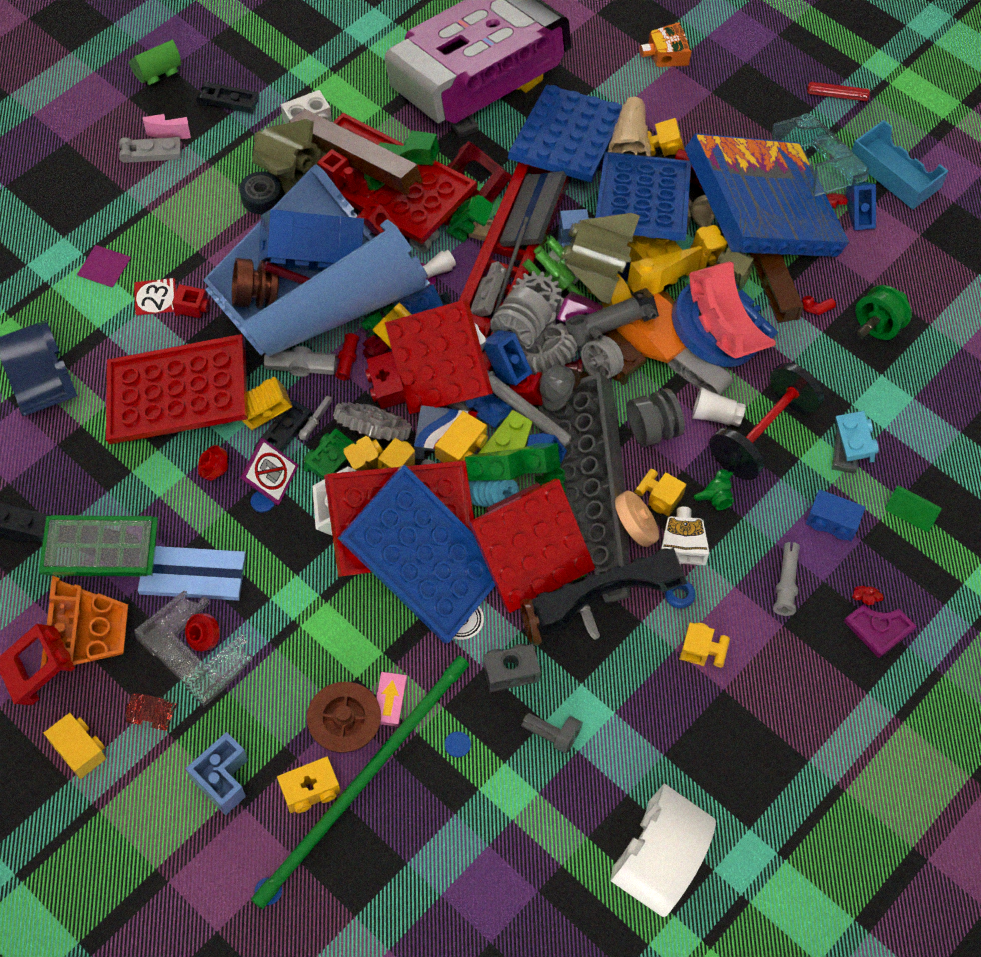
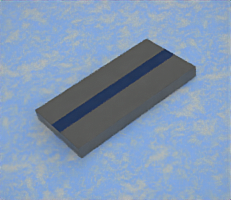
[500,171,567,247]

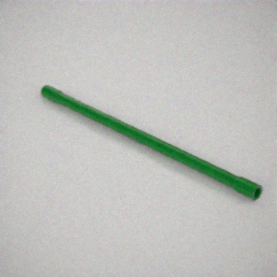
[250,656,470,910]

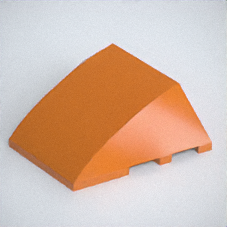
[606,291,687,363]
[40,576,128,669]

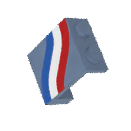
[414,405,478,459]

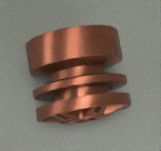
[232,258,279,309]

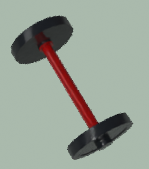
[709,363,824,480]

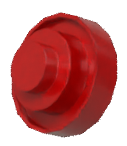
[198,445,228,481]
[185,613,220,652]

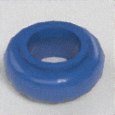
[665,581,696,609]

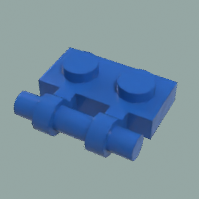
[465,393,519,428]

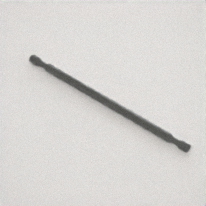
[493,216,529,314]

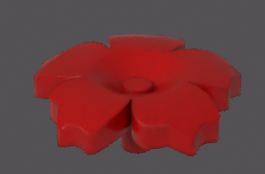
[826,193,848,208]
[852,586,883,605]

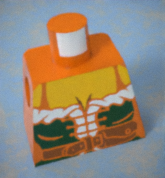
[639,22,692,67]

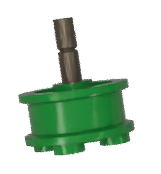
[855,285,912,340]

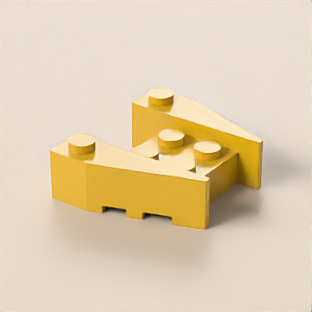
[627,235,702,294]

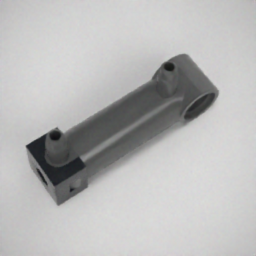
[565,288,659,347]

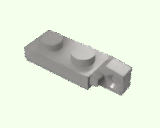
[471,261,507,317]

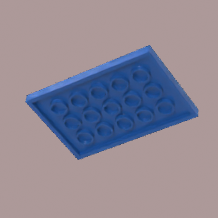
[508,84,622,183]
[595,152,691,241]
[338,464,495,644]

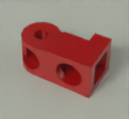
[356,203,401,237]

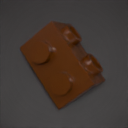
[605,329,646,385]

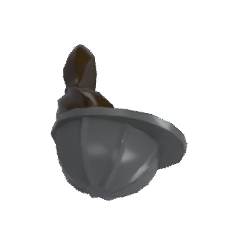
[539,365,590,411]

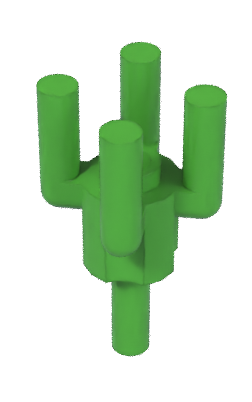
[522,236,585,297]

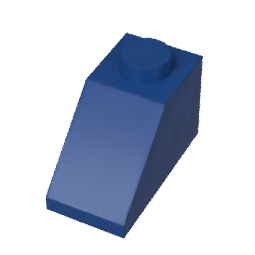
[846,182,876,230]

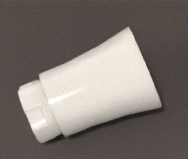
[692,387,745,427]

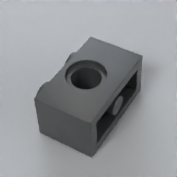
[482,644,541,692]

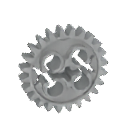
[333,402,412,441]

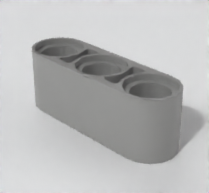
[667,348,733,395]

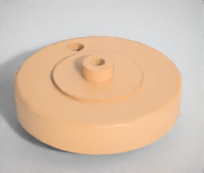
[615,491,659,547]

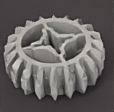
[523,323,578,375]

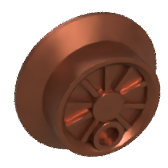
[307,682,381,753]

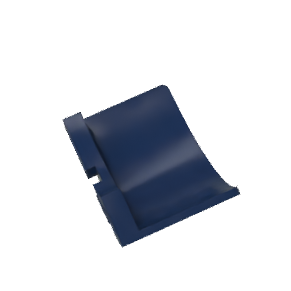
[0,320,78,416]

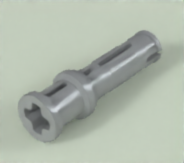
[773,542,800,616]

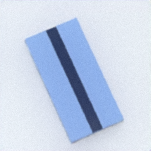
[138,546,246,601]

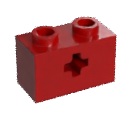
[365,352,406,409]

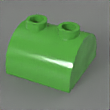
[128,39,181,85]

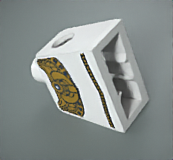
[661,507,709,565]

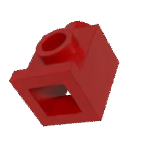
[172,284,210,318]
[510,372,543,405]

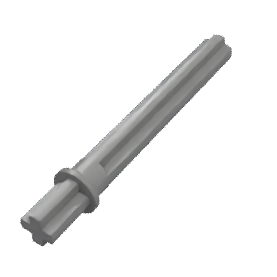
[487,370,571,447]

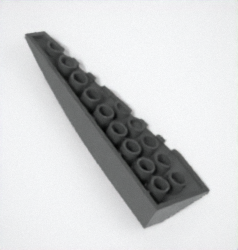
[539,373,630,603]

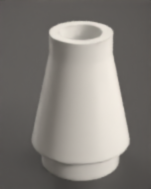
[423,250,456,279]

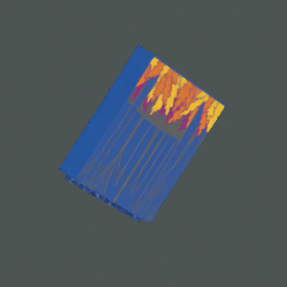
[685,133,849,257]

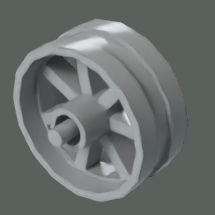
[581,336,624,379]

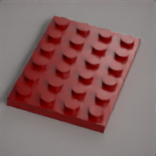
[106,334,248,445]
[324,461,474,577]

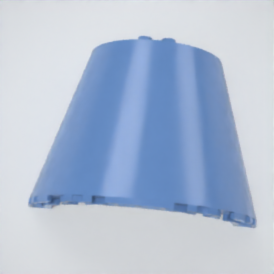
[204,164,430,357]

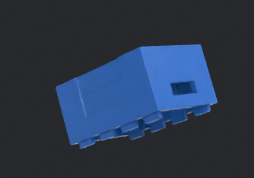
[258,209,364,271]

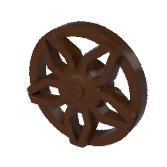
[520,598,542,646]

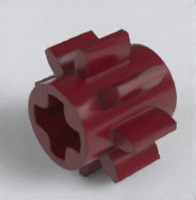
[362,334,390,359]

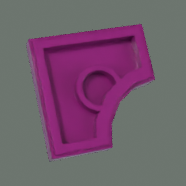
[844,604,917,658]

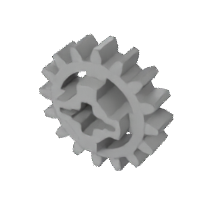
[512,271,562,312]

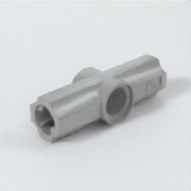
[264,346,337,377]

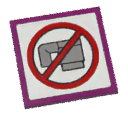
[240,438,299,505]

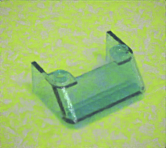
[772,114,869,196]

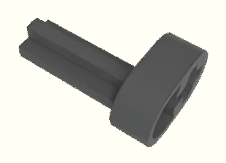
[521,713,583,754]

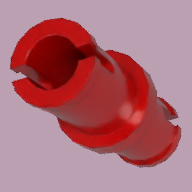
[335,333,359,381]

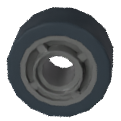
[239,171,283,214]

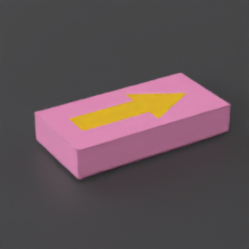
[376,672,407,727]

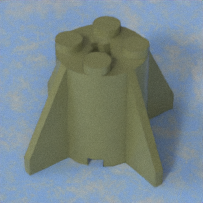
[252,119,327,193]
[561,213,640,304]

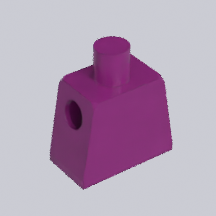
[556,291,604,322]

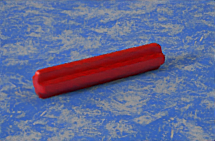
[807,82,870,101]

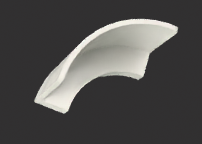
[611,783,716,917]

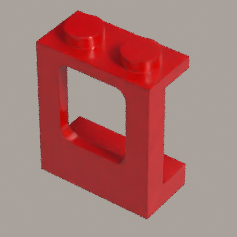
[0,624,75,705]

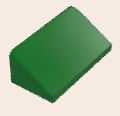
[885,485,942,532]

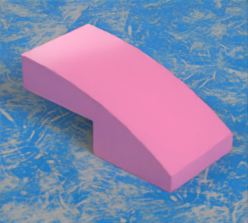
[143,114,191,139]

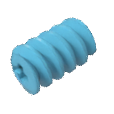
[468,479,519,507]

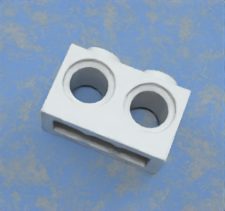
[281,90,332,123]

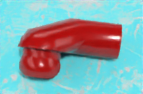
[802,296,836,315]

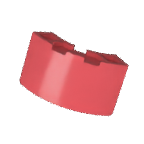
[690,261,776,359]

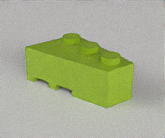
[478,410,533,482]

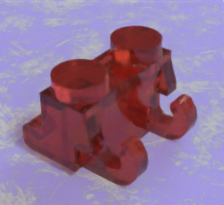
[125,693,177,731]

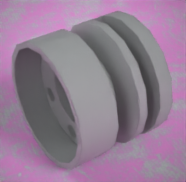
[490,287,552,351]

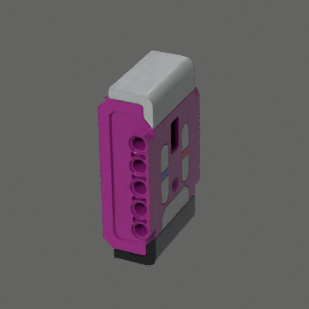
[385,0,572,124]

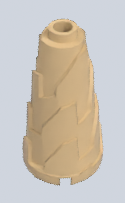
[608,97,651,157]

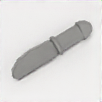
[299,396,332,440]
[579,604,600,640]

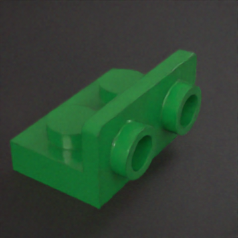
[303,428,356,480]

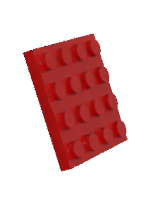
[384,299,493,414]
[469,478,595,613]

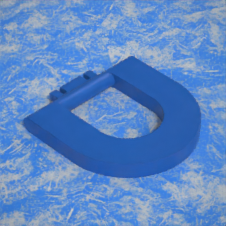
[672,266,778,367]

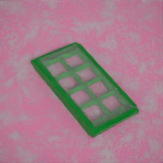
[39,515,159,576]

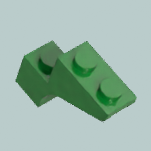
[364,130,440,190]
[465,443,561,481]

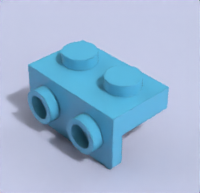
[835,411,879,463]

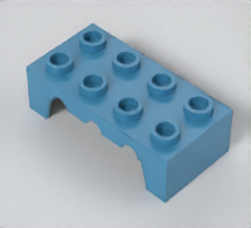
[849,120,948,209]

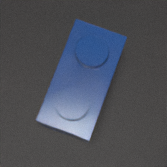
[484,330,533,385]
[805,489,866,542]

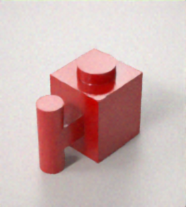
[317,149,357,192]

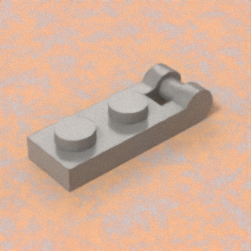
[119,137,181,163]

